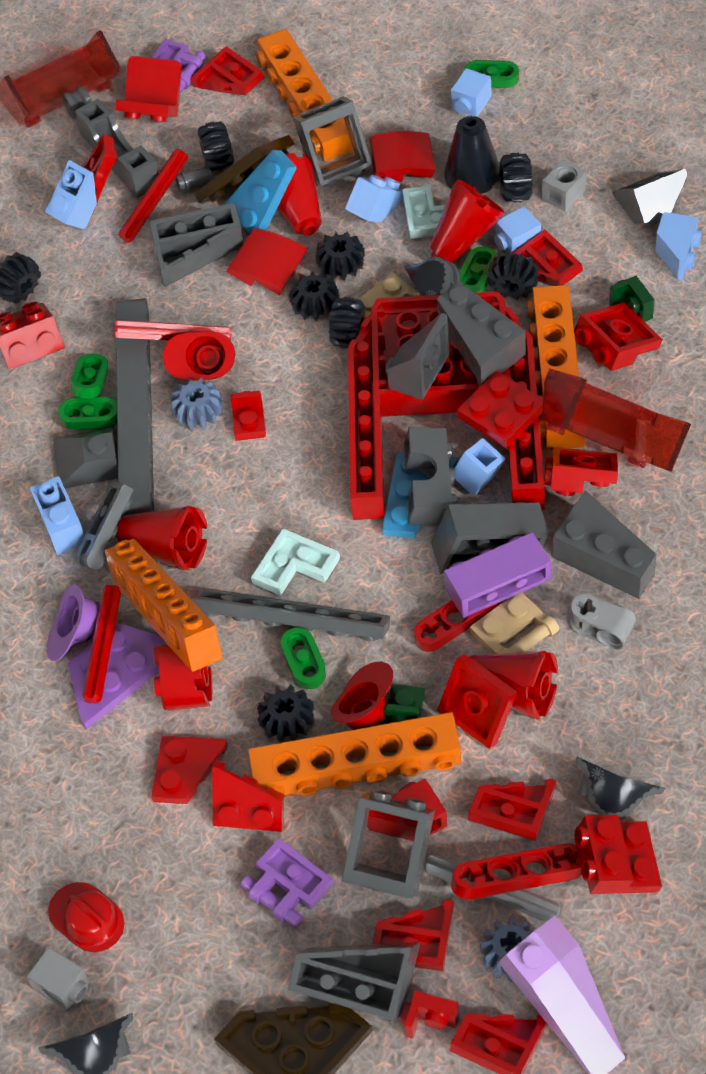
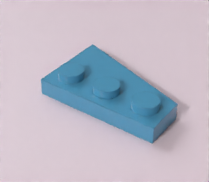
[224,150,297,235]
[382,452,459,538]

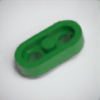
[464,60,519,88]
[459,246,497,293]
[71,354,108,399]
[58,397,118,430]
[281,627,326,689]

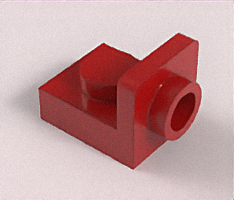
[230,391,266,441]
[400,991,459,1039]

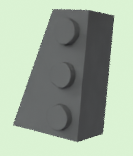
[149,202,243,287]
[437,281,526,387]
[553,490,657,599]
[431,502,549,574]
[288,942,421,1021]

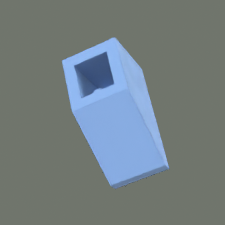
[45,160,97,229]
[345,175,403,222]
[655,212,702,280]
[30,476,84,555]

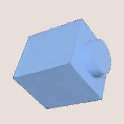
[451,69,491,117]
[494,206,541,253]
[454,438,506,496]

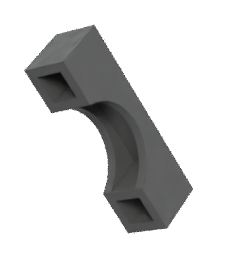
[75,99,158,198]

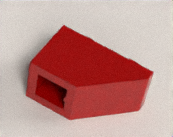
[367,778,448,841]

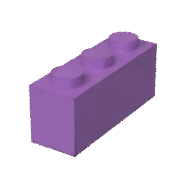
[444,532,552,618]

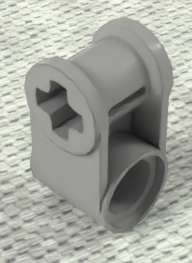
[569,594,637,650]

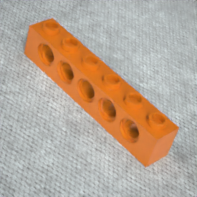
[255,28,354,162]
[527,285,585,450]
[105,539,223,672]
[248,712,462,796]

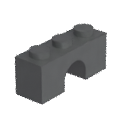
[404,427,457,526]

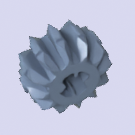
[171,377,223,430]
[480,916,535,982]

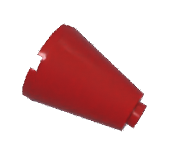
[277,153,322,236]
[429,179,505,263]
[115,506,207,570]
[470,651,558,720]

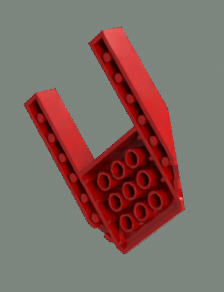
[348,291,545,520]

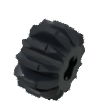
[197,121,234,171]
[499,152,533,203]
[315,231,365,280]
[488,250,539,300]
[0,252,42,304]
[289,271,339,321]
[328,297,365,349]
[257,684,315,743]

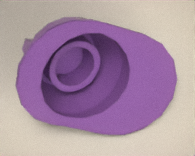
[46,585,100,661]

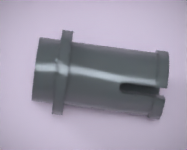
[175,166,213,193]

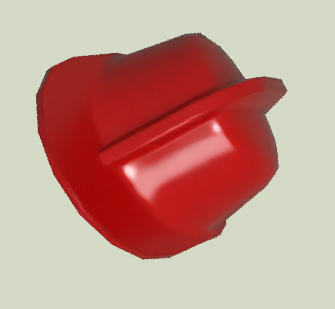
[162,331,236,381]
[330,661,394,730]
[48,882,125,953]

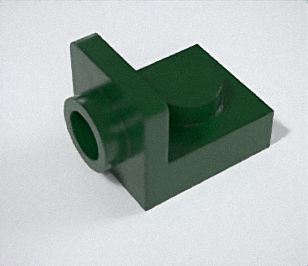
[609,275,654,322]
[384,684,425,724]

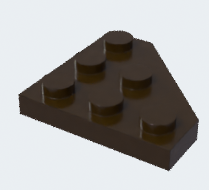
[194,135,295,203]
[214,1003,373,1074]

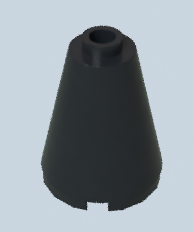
[444,116,500,194]

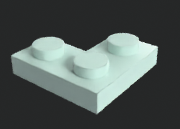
[402,185,445,239]
[251,529,340,596]

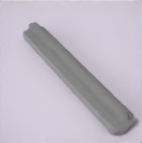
[425,853,560,922]

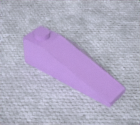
[498,915,625,1074]

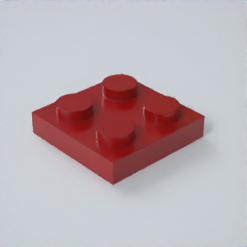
[457,370,547,449]
[437,654,518,749]

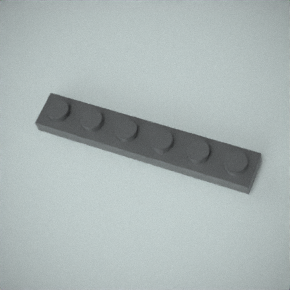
[191,588,390,641]

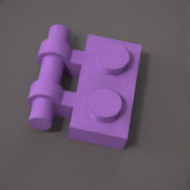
[151,39,206,93]
[240,838,334,928]

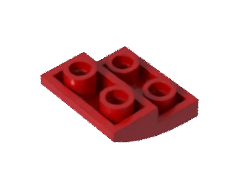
[369,131,436,182]
[226,228,308,295]

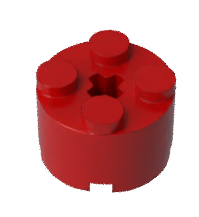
[153,643,213,711]

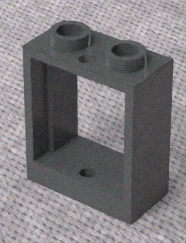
[293,96,372,187]
[342,789,435,899]

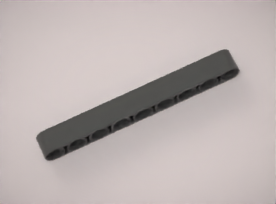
[116,298,154,518]

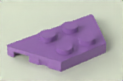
[68,623,166,729]

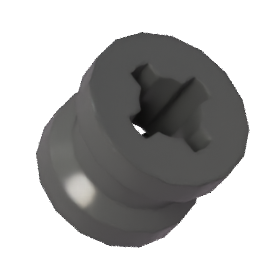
[61,85,92,120]

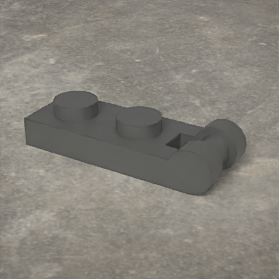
[76,481,134,570]

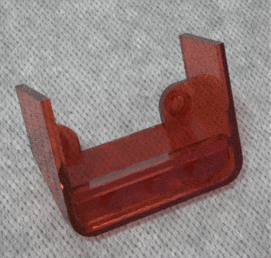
[0,30,122,128]
[542,368,691,472]

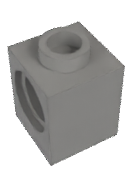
[542,160,586,212]
[27,947,90,1011]

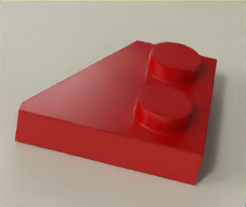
[190,46,265,96]
[82,134,117,212]
[514,229,583,286]
[151,736,228,804]
[212,760,284,832]
[468,779,557,841]
[372,900,454,972]
[450,1014,548,1074]

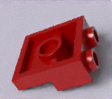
[574,302,663,371]
[544,447,618,496]
[574,815,662,894]

